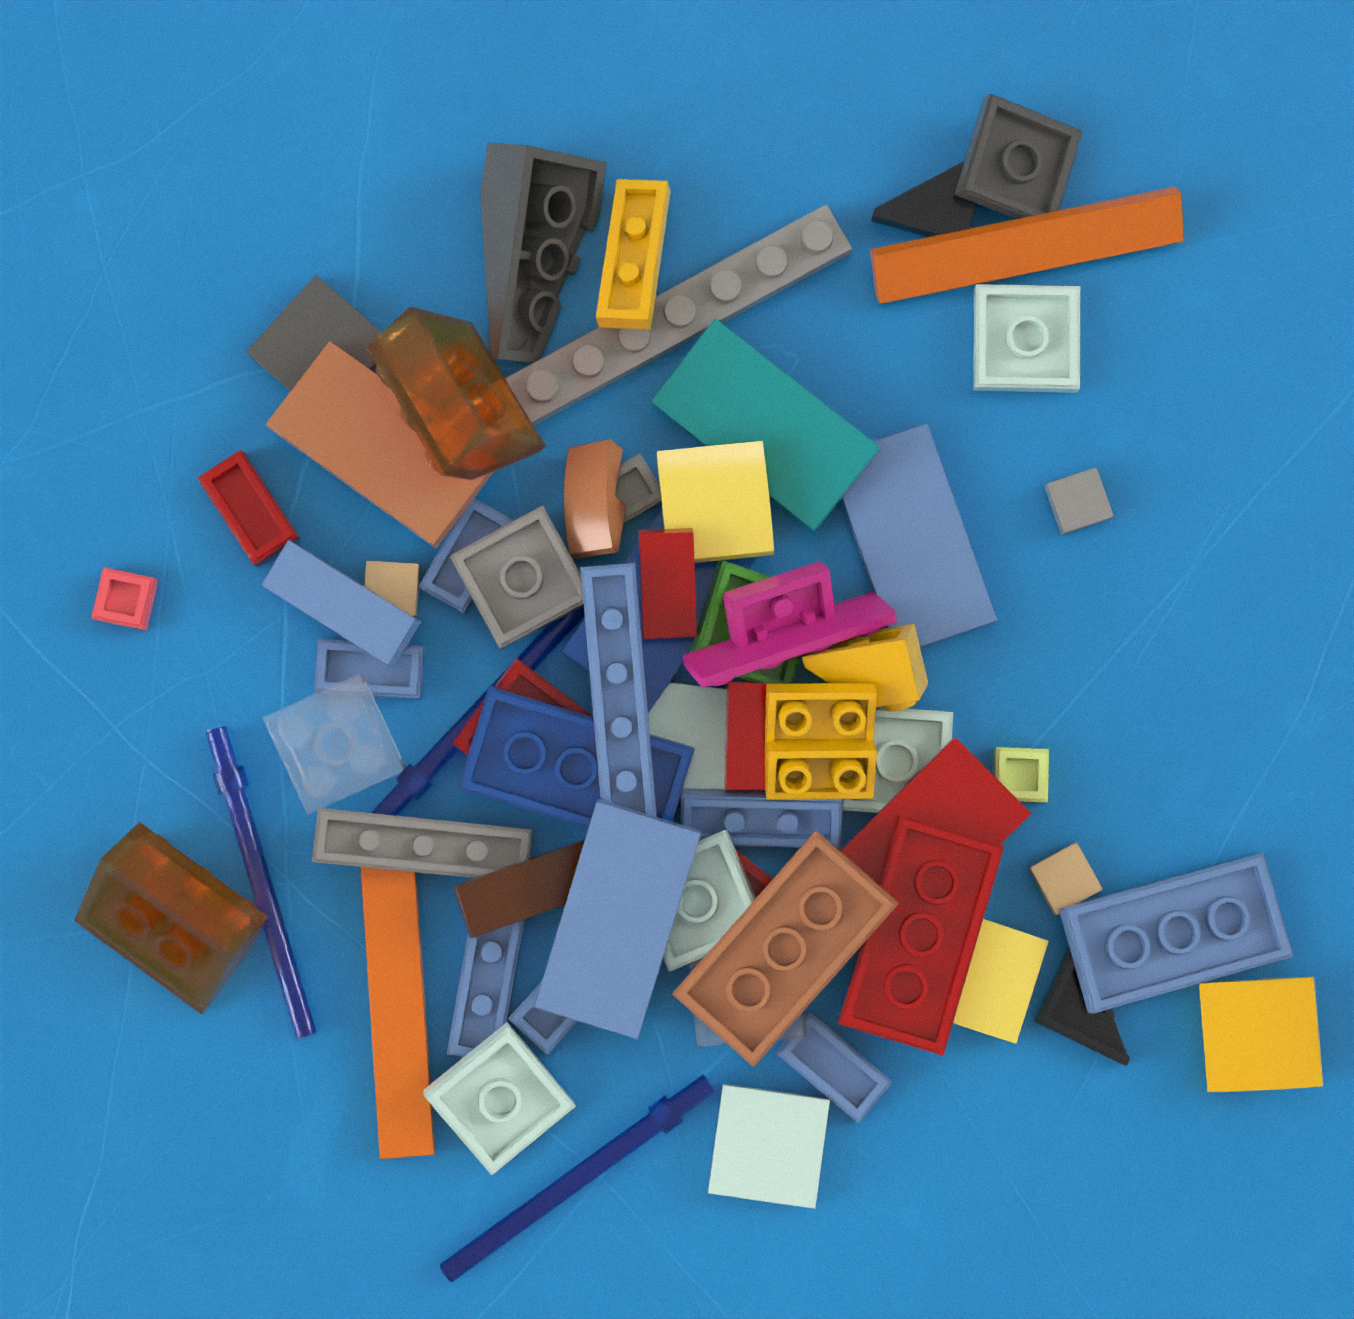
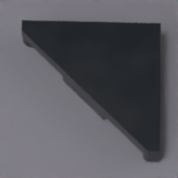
[871,161,976,237]
[1034,946,1130,1066]

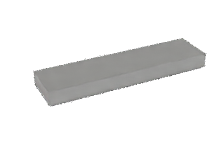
[312,808,532,878]

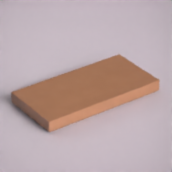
[266,341,500,549]
[672,830,899,1067]

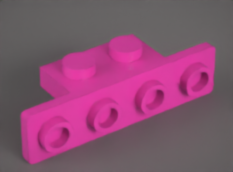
[683,561,897,687]

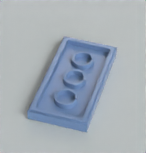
[841,423,998,648]
[534,799,701,1039]
[1059,853,1294,1014]

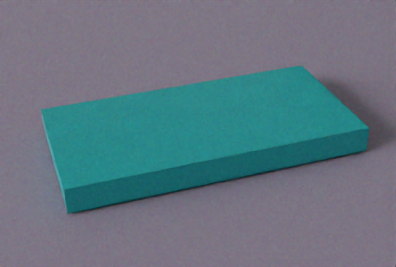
[651,318,881,531]

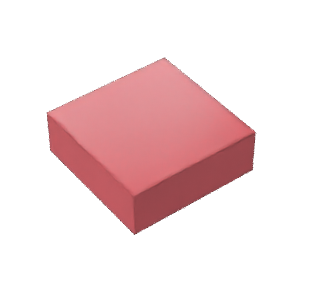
[91,567,159,631]

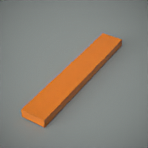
[870,186,1184,304]
[361,867,436,1159]

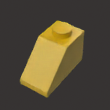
[802,623,928,712]

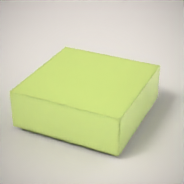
[993,747,1049,803]

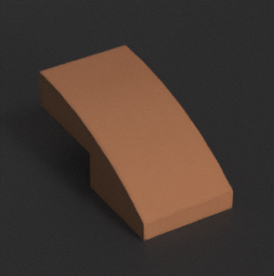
[564,439,627,559]

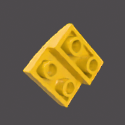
[765,683,877,800]
[1199,977,1323,1092]

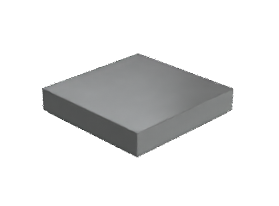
[450,505,584,650]

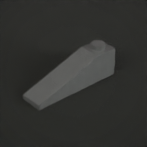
[480,143,607,363]

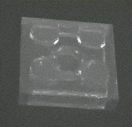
[262,672,406,815]

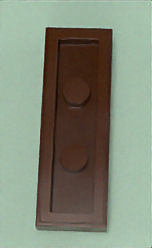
[452,839,585,938]

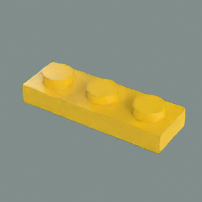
[596,179,671,330]

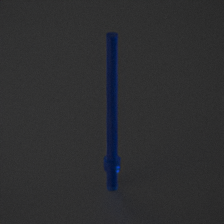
[371,606,585,816]
[206,726,317,1039]
[440,1074,716,1282]

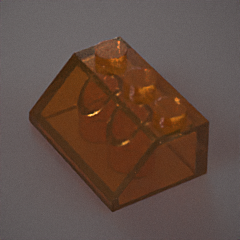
[366,307,546,480]
[74,822,269,1015]

